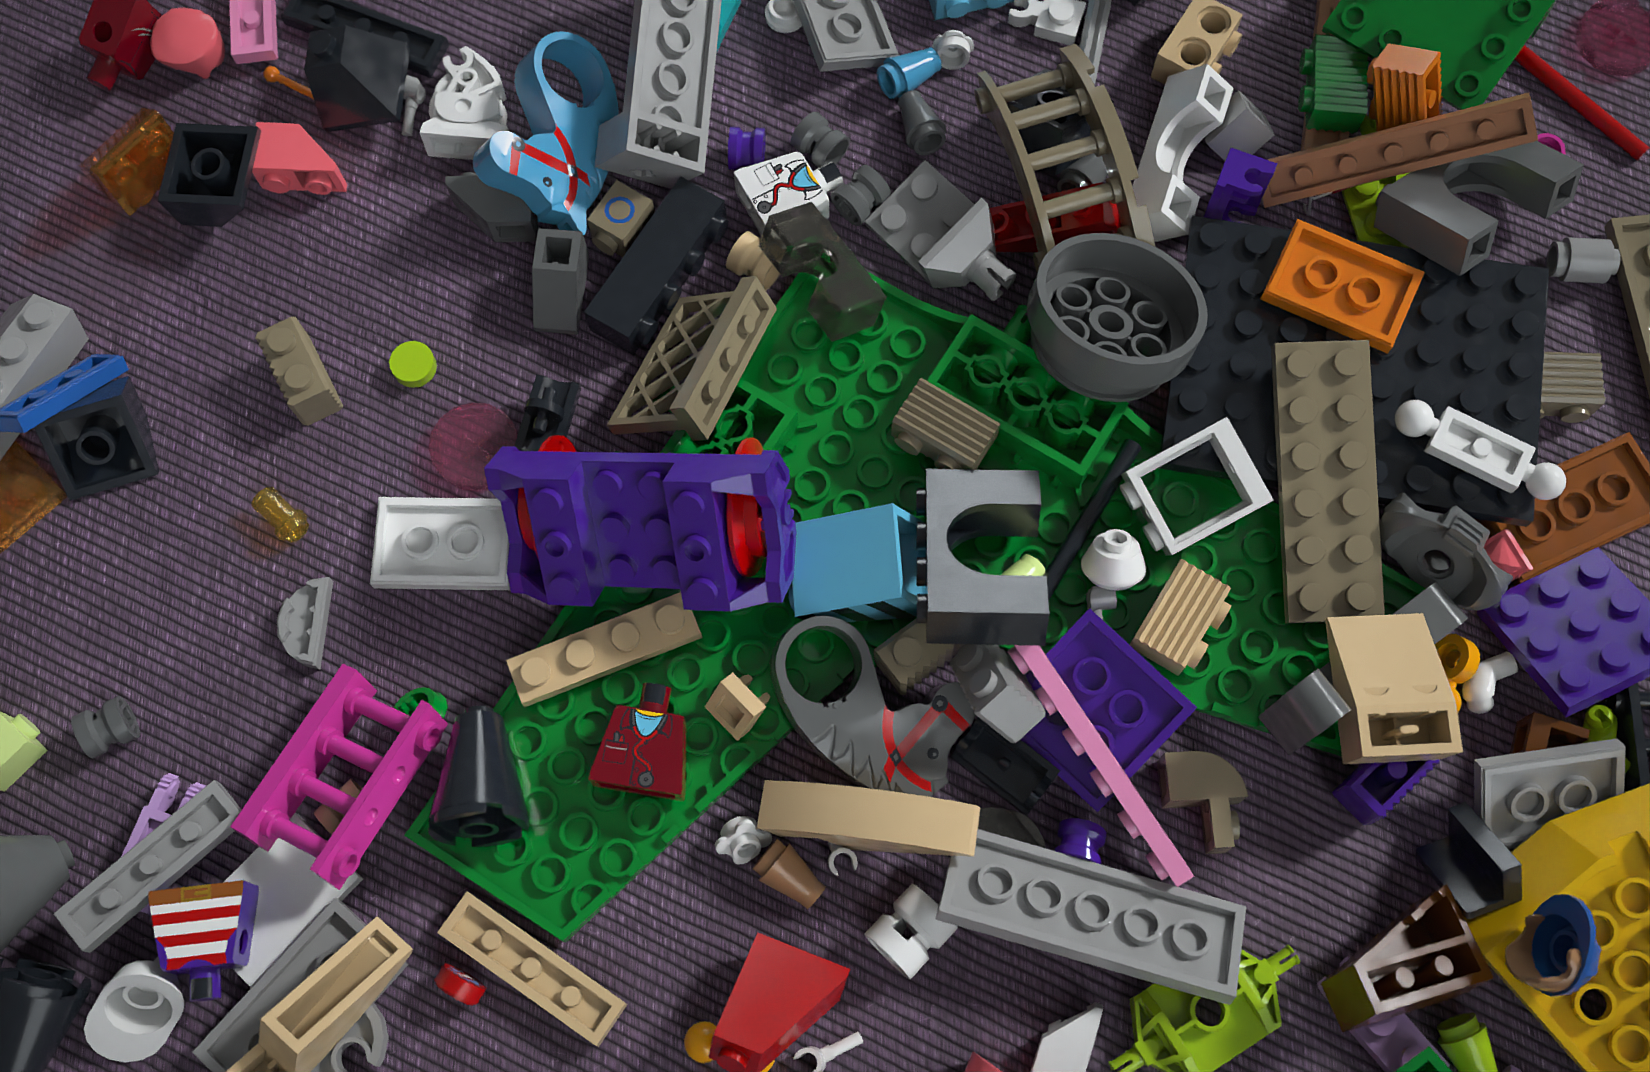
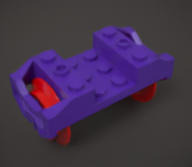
[484,435,797,612]

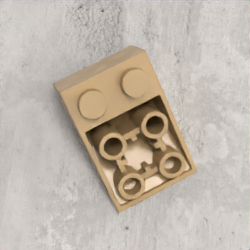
[1325,613,1463,764]

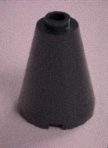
[428,706,529,847]
[0,958,92,1072]

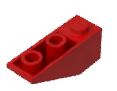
[989,182,1121,252]

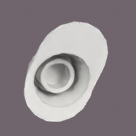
[84,956,185,1062]

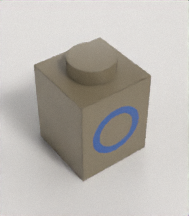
[587,180,655,257]

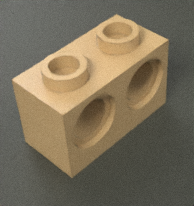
[1151,0,1243,85]

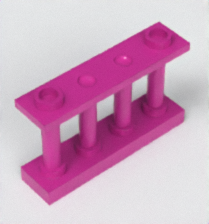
[230,664,448,890]

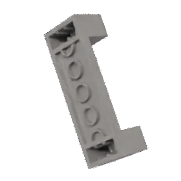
[595,0,722,189]

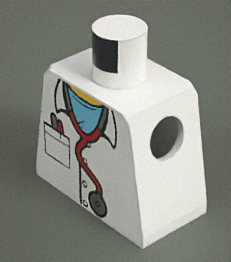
[734,152,844,252]

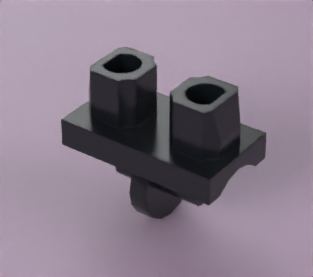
[514,374,581,451]

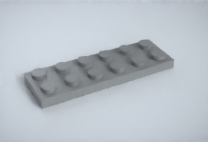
[936,829,1246,1005]

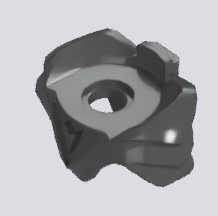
[1380,493,1513,611]

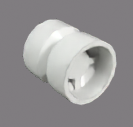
[864,884,958,980]

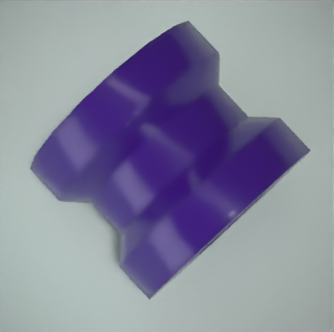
[728,127,766,170]
[1054,818,1107,864]

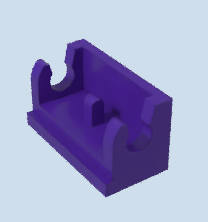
[1203,147,1278,223]

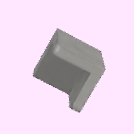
[1204,90,1274,161]

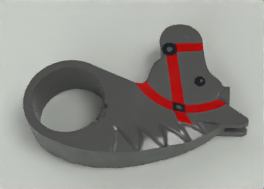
[770,616,976,797]

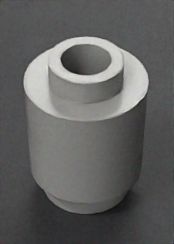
[1546,237,1620,284]

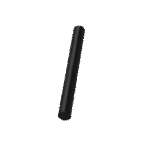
[1043,439,1141,601]

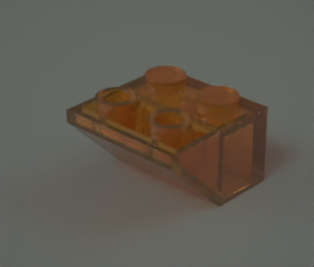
[79,108,174,216]

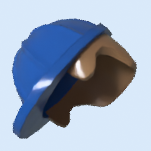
[1505,894,1601,997]

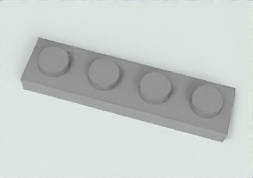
[54,780,242,953]

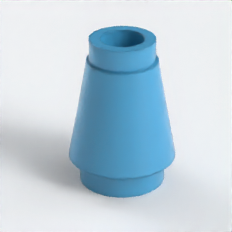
[877,47,941,98]

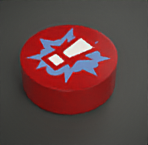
[434,963,487,1006]

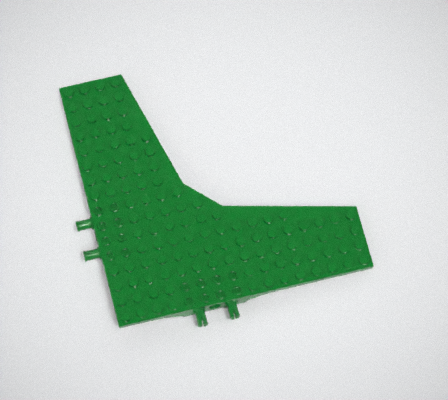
[404,244,1426,943]

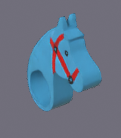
[473,31,619,235]

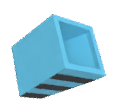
[789,503,926,622]

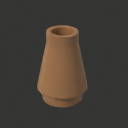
[752,839,826,909]

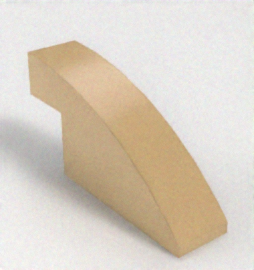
[757,780,980,857]
[226,916,413,1072]

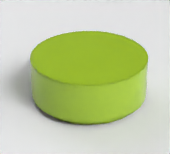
[389,341,437,388]

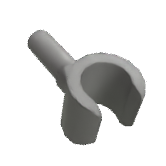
[402,75,426,136]
[1086,586,1117,620]

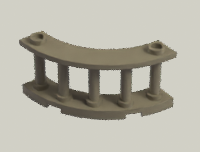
[974,44,1155,272]

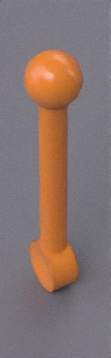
[263,66,314,100]

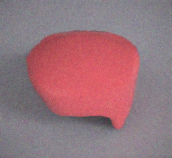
[150,7,225,79]

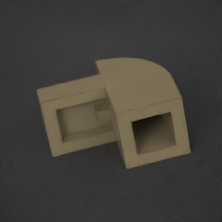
[1157,751,1248,854]

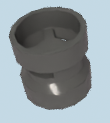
[790,111,850,168]
[831,165,891,226]
[71,696,140,759]

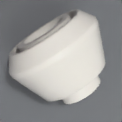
[1081,529,1146,590]

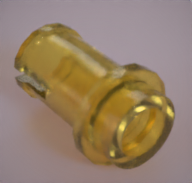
[251,487,309,543]

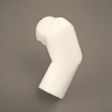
[1462,652,1518,714]

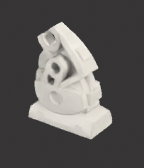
[420,46,509,160]

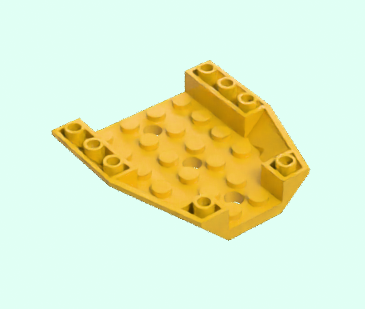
[1464,783,1650,1072]

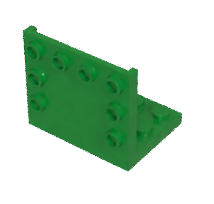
[1322,0,1557,110]

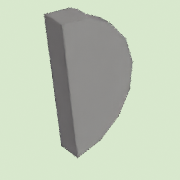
[277,577,333,670]

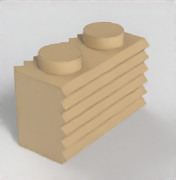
[1130,559,1232,676]

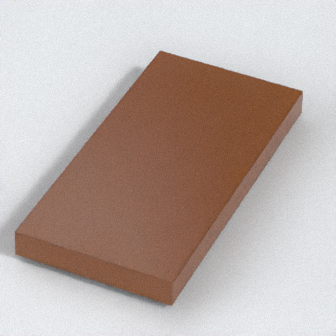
[1475,432,1650,586]

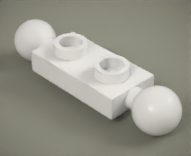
[1395,400,1566,500]

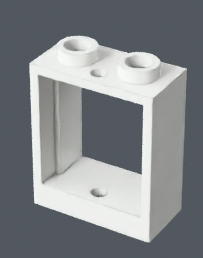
[1120,417,1273,555]

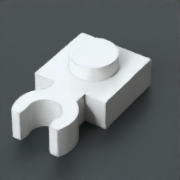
[1008,0,1086,45]

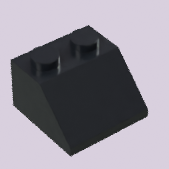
[157,123,261,227]
[34,376,159,501]

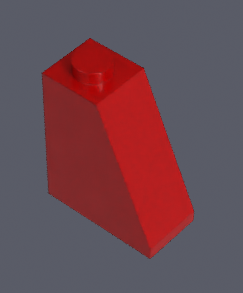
[708,932,850,1072]

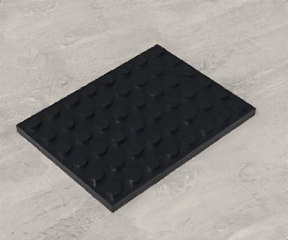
[1158,216,1549,527]

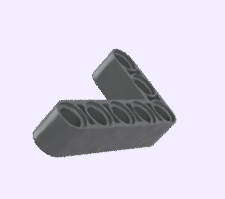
[1258,581,1468,755]

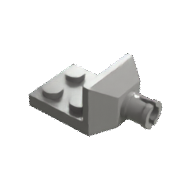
[864,160,1016,301]

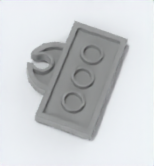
[192,898,409,1072]

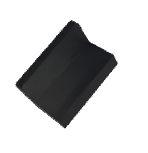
[1416,802,1522,919]

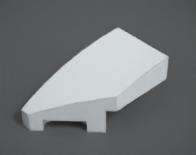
[1030,1002,1103,1072]

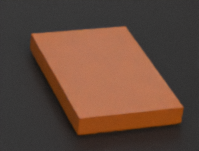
[1260,219,1425,354]

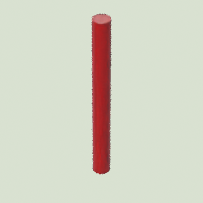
[1514,45,1650,161]

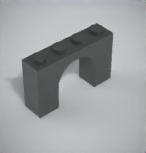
[1374,141,1584,276]

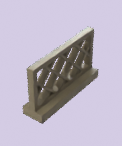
[607,276,777,441]

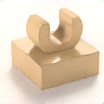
[705,673,770,741]

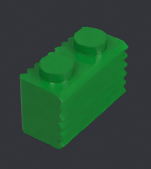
[1298,34,1368,134]

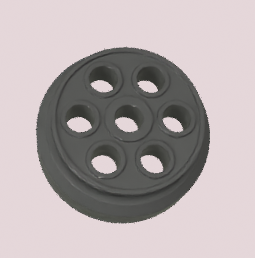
[1027,233,1208,402]

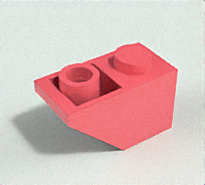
[252,122,347,195]

